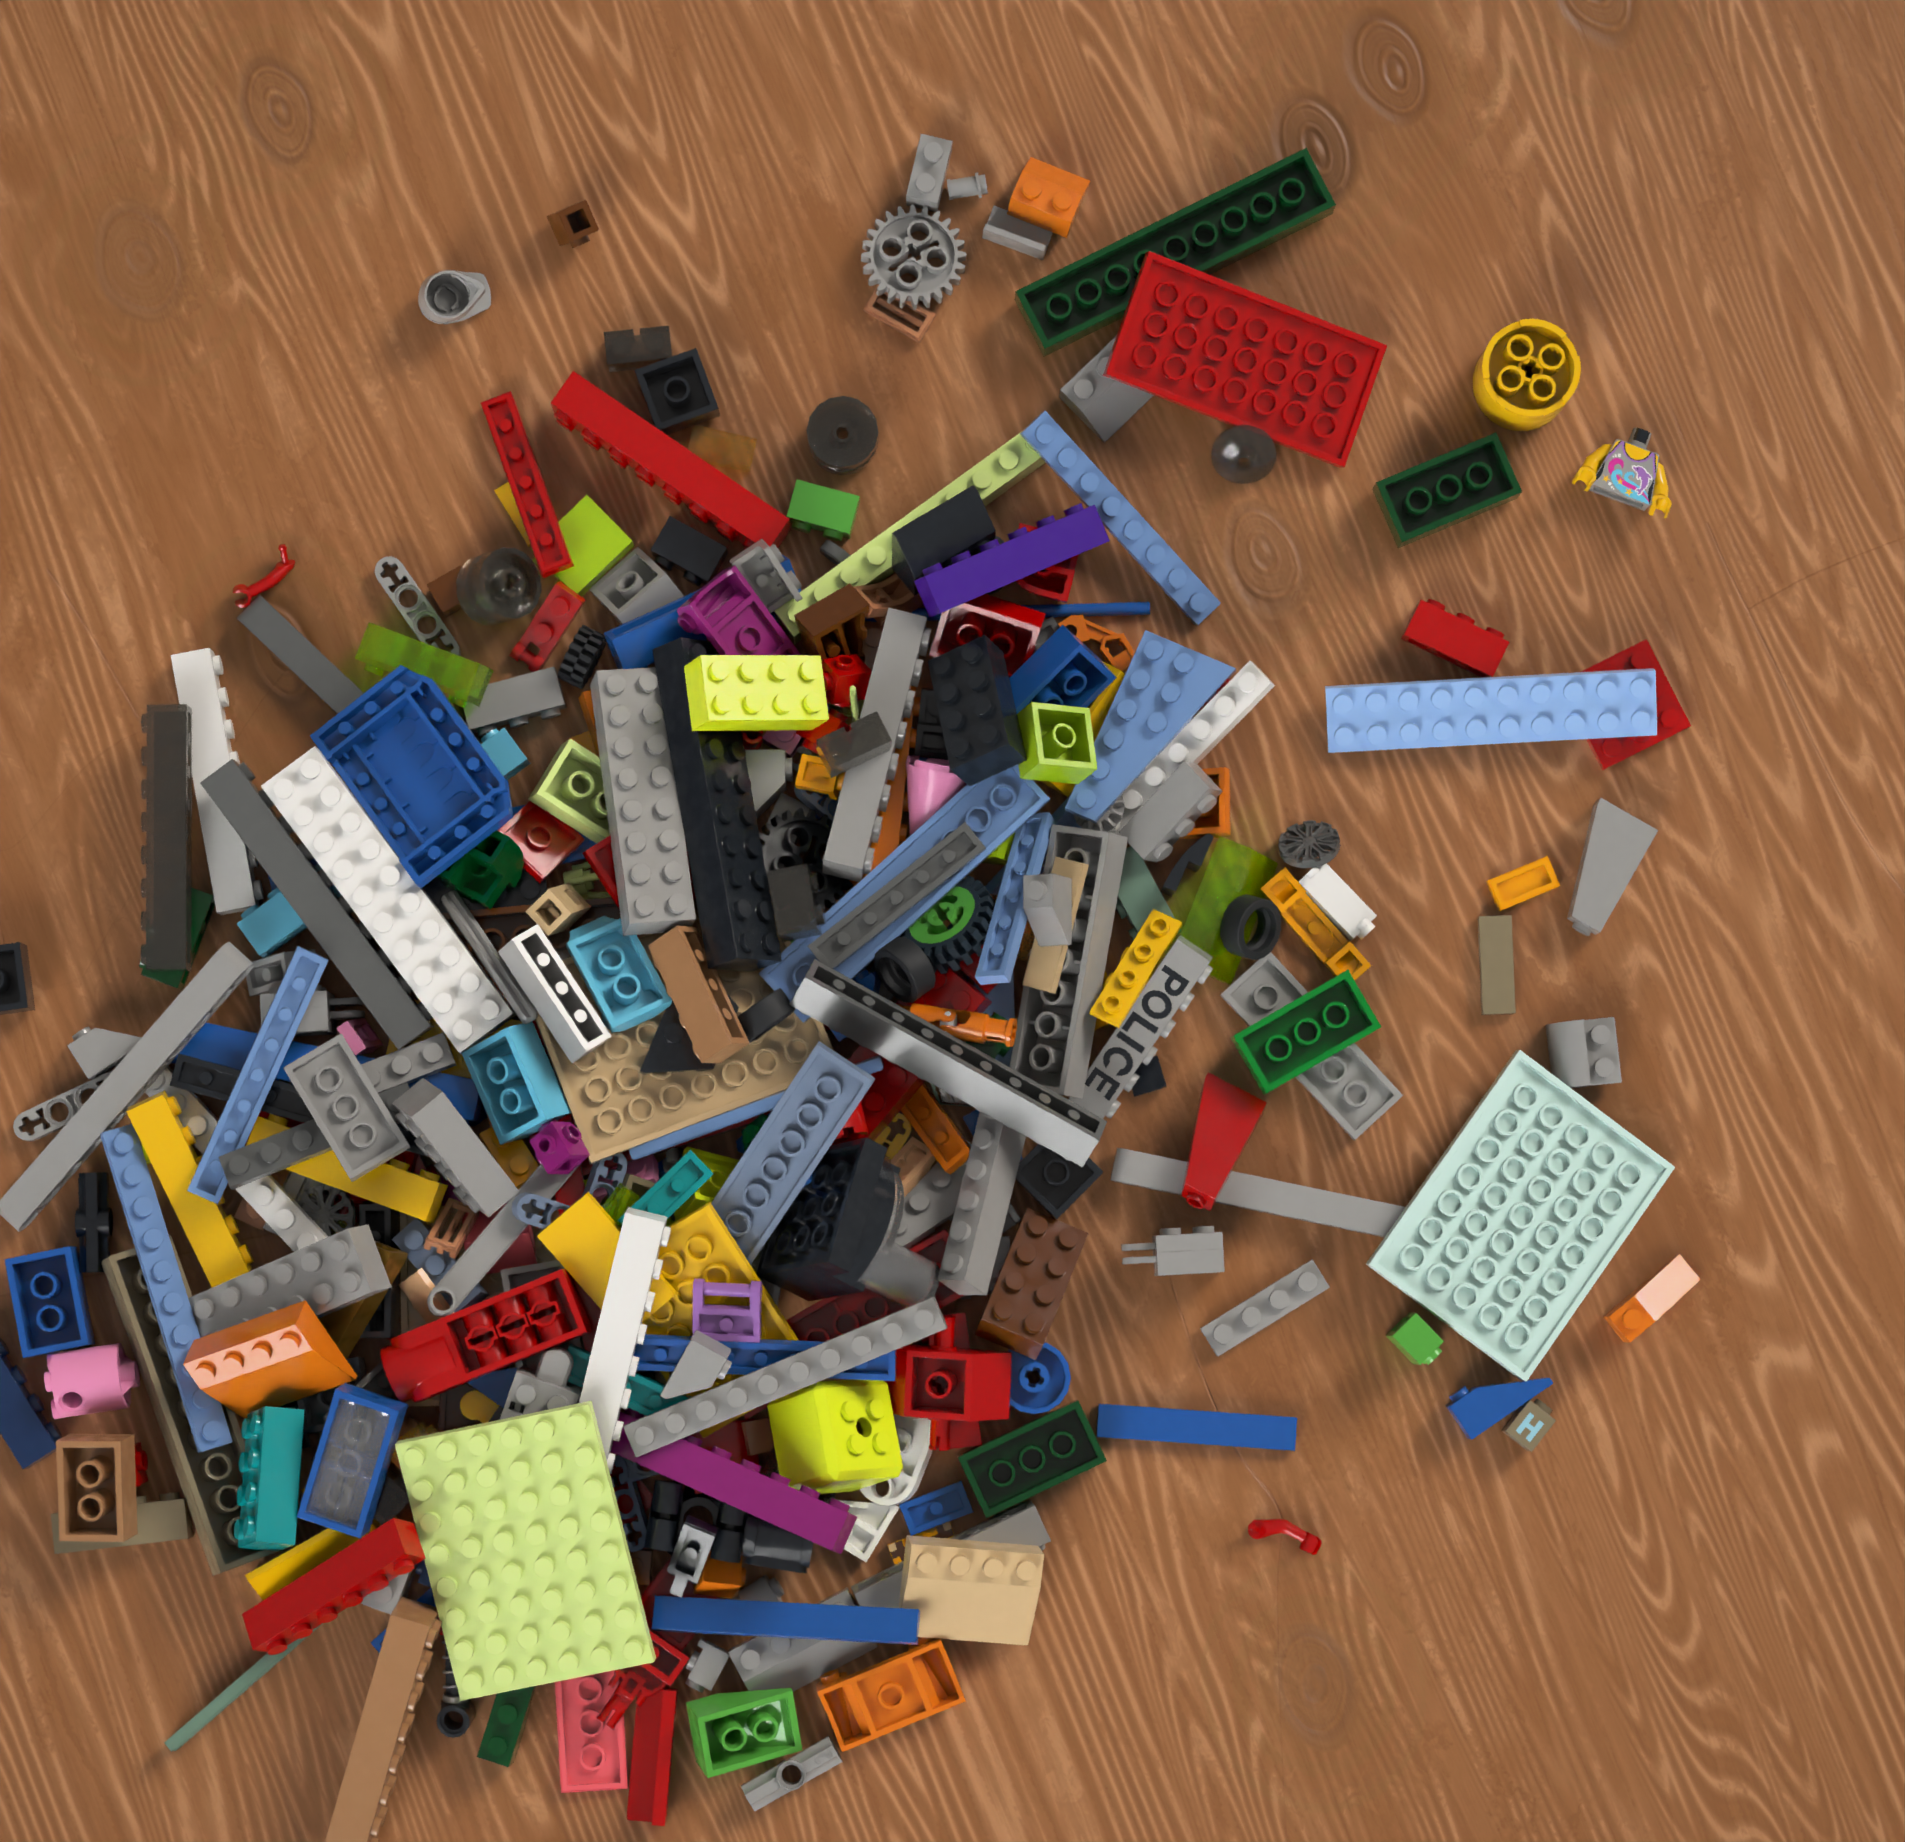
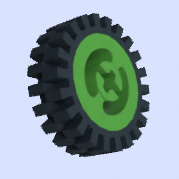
[900,875,996,974]

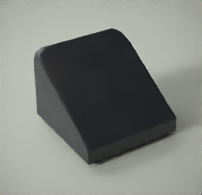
[1132,1055,1167,1097]

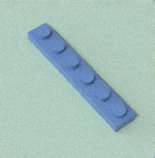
[975,812,1055,985]

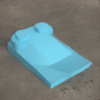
[566,916,672,1033]

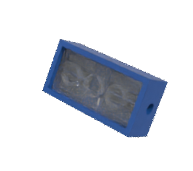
[297,1383,408,1538]

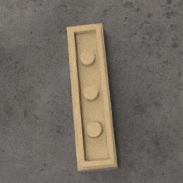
[1022,856,1089,994]

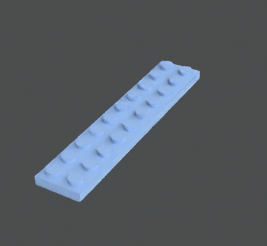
[1325,668,1657,753]

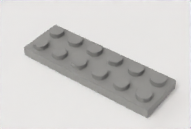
[1220,952,1403,1140]

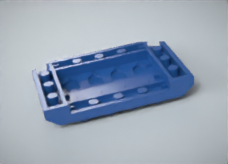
[310,665,513,888]

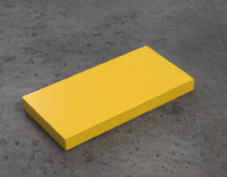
[537,1191,677,1323]

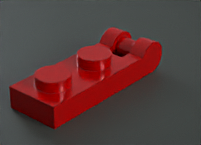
[509,581,586,672]

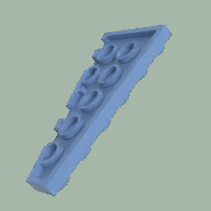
[1065,630,1236,824]

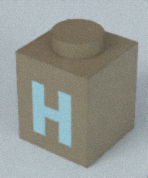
[1502,1399,1556,1452]

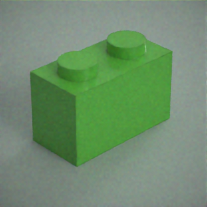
[786,479,860,541]
[1385,1312,1444,1365]

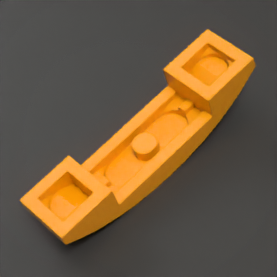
[1260,867,1371,980]

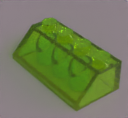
[1180,836,1278,985]

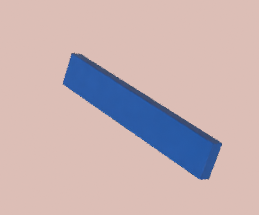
[1096,1403,1297,1451]

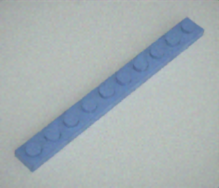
[100,1124,233,1453]

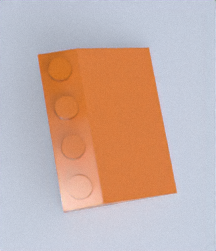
[183,1300,357,1419]

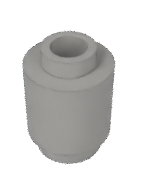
[733,1575,785,1602]

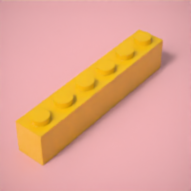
[126,1090,254,1288]
[246,1113,448,1223]

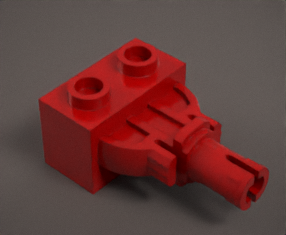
[596,1630,690,1730]

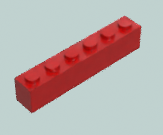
[242,1518,426,1655]

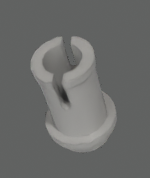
[947,172,988,200]

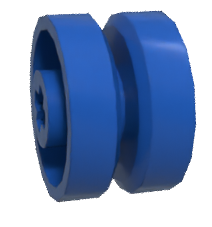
[1008,1342,1071,1414]

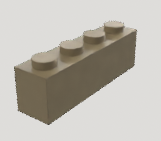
[51,1492,193,1554]

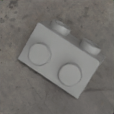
[729,539,803,613]

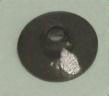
[1211,425,1277,484]

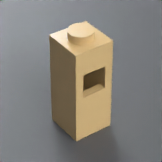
[525,883,591,936]

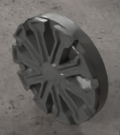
[1278,820,1341,868]
[297,1184,356,1236]

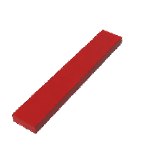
[481,391,574,578]

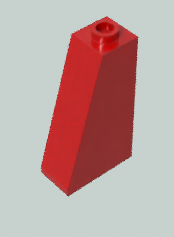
[1181,1072,1267,1211]

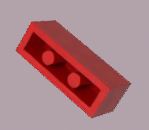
[1401,599,1510,678]

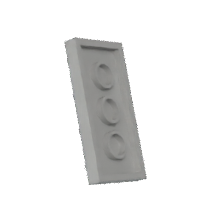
[283,1033,410,1182]

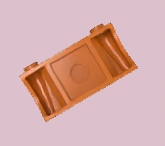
[816,1637,966,1752]

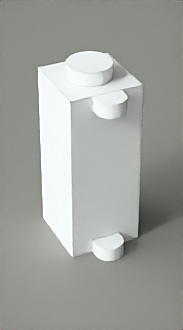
[1299,863,1377,941]

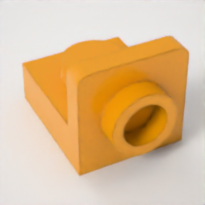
[795,754,846,800]

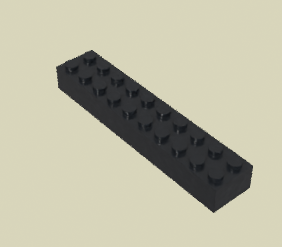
[652,637,782,972]

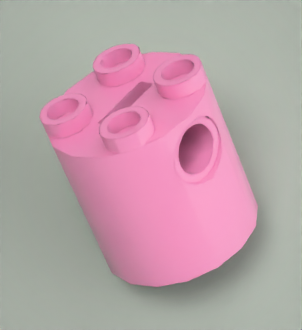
[44,1343,140,1419]

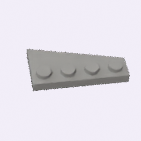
[883,1141,972,1253]

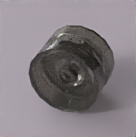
[806,396,879,475]
[456,547,542,625]

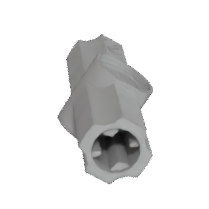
[741,1736,843,1811]

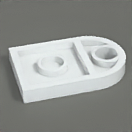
[860,1414,933,1506]

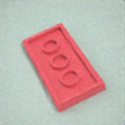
[555,1670,628,1793]

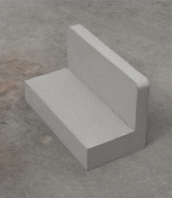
[982,206,1053,260]

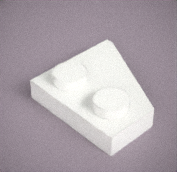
[825,1499,899,1562]

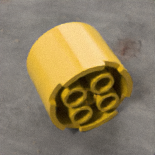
[1472,319,1581,431]

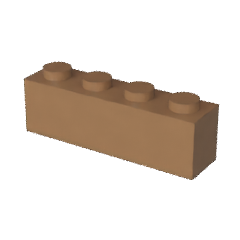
[648,925,750,1063]

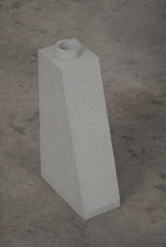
[1567,798,1658,936]

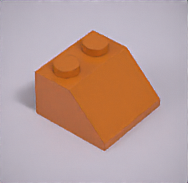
[1007,157,1091,238]

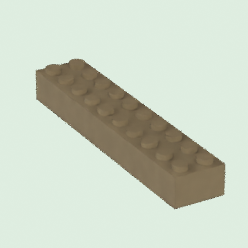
[101,1235,283,1576]

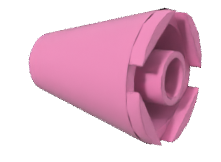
[906,755,967,836]

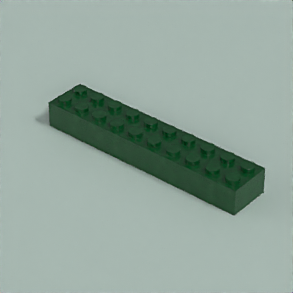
[1014,148,1336,357]

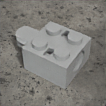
[260,985,365,1037]
[1121,1226,1225,1276]
[500,1347,582,1420]

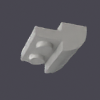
[1545,1017,1622,1088]

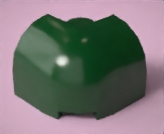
[436,830,524,909]

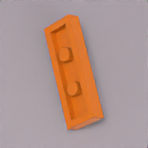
[901,1083,971,1175]

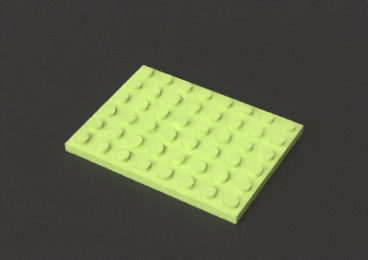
[395,1401,656,1701]

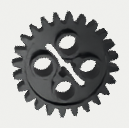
[759,808,852,916]

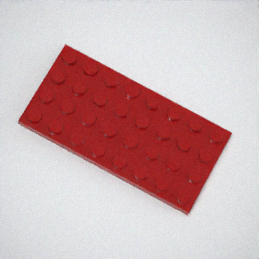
[1103,251,1387,468]

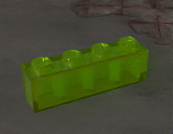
[355,622,494,708]

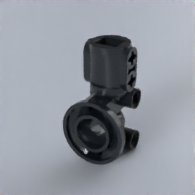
[644,1480,814,1573]

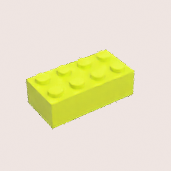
[684,655,829,731]

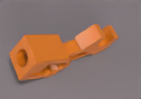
[1058,615,1135,672]

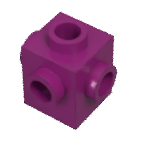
[530,1120,590,1174]

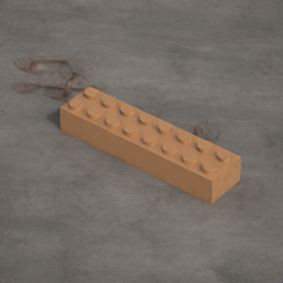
[325,1597,442,1842]

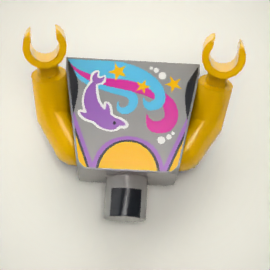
[1572,428,1672,518]

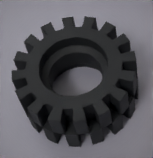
[557,625,607,689]

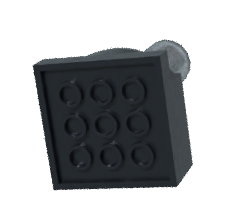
[756,1137,940,1308]

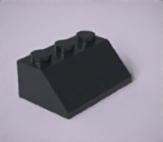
[892,485,996,596]

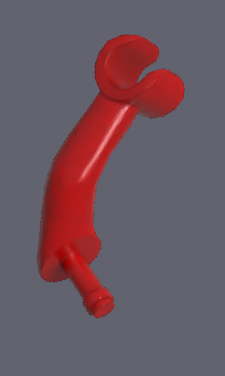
[233,544,295,608]
[1248,1519,1322,1555]

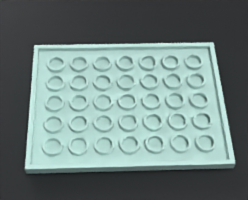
[1366,1050,1675,1382]

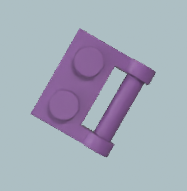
[692,1278,762,1343]

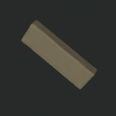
[1477,915,1516,1015]

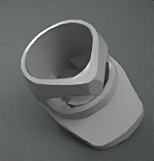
[418,270,491,324]

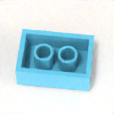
[462,1021,571,1145]

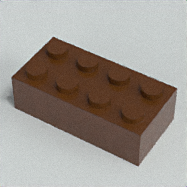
[975,1207,1088,1360]

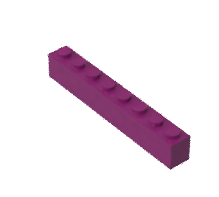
[610,1408,857,1554]

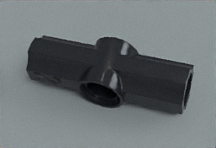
[75,1172,113,1273]

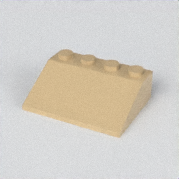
[899,1535,1044,1645]

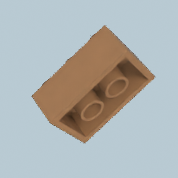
[56,1434,138,1542]

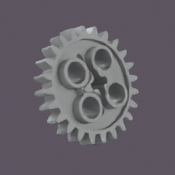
[861,204,967,310]

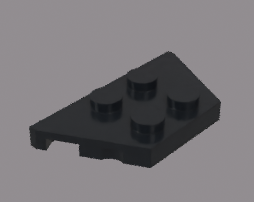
[639,994,739,1074]

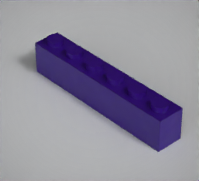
[914,503,1110,618]

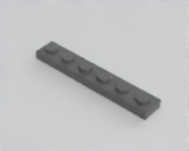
[808,822,986,969]
[218,1082,410,1190]

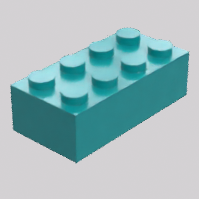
[234,1406,304,1551]

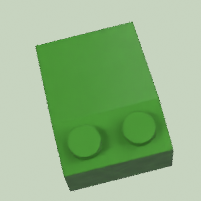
[686,1688,802,1778]

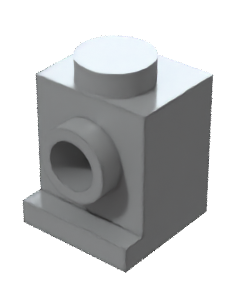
[685,1637,730,1693]

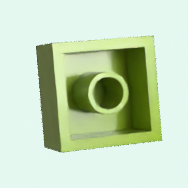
[1017,702,1097,784]

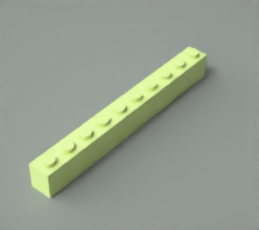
[774,432,1046,645]

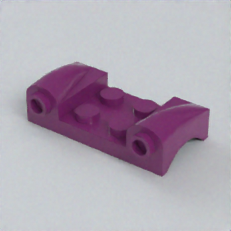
[677,565,801,655]

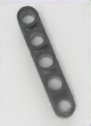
[237,595,364,714]

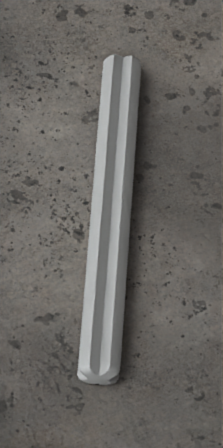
[441,890,538,1024]

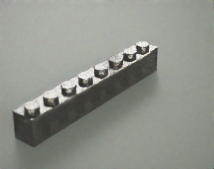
[141,704,192,972]

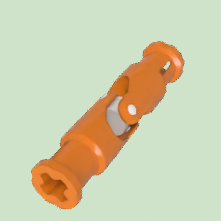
[890,1000,1017,1047]

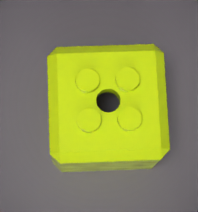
[767,1379,903,1494]

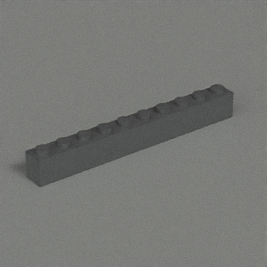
[200,759,434,1050]
[789,959,1107,1167]

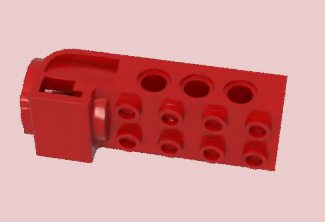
[380,1269,593,1403]

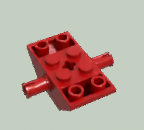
[885,1315,1012,1451]

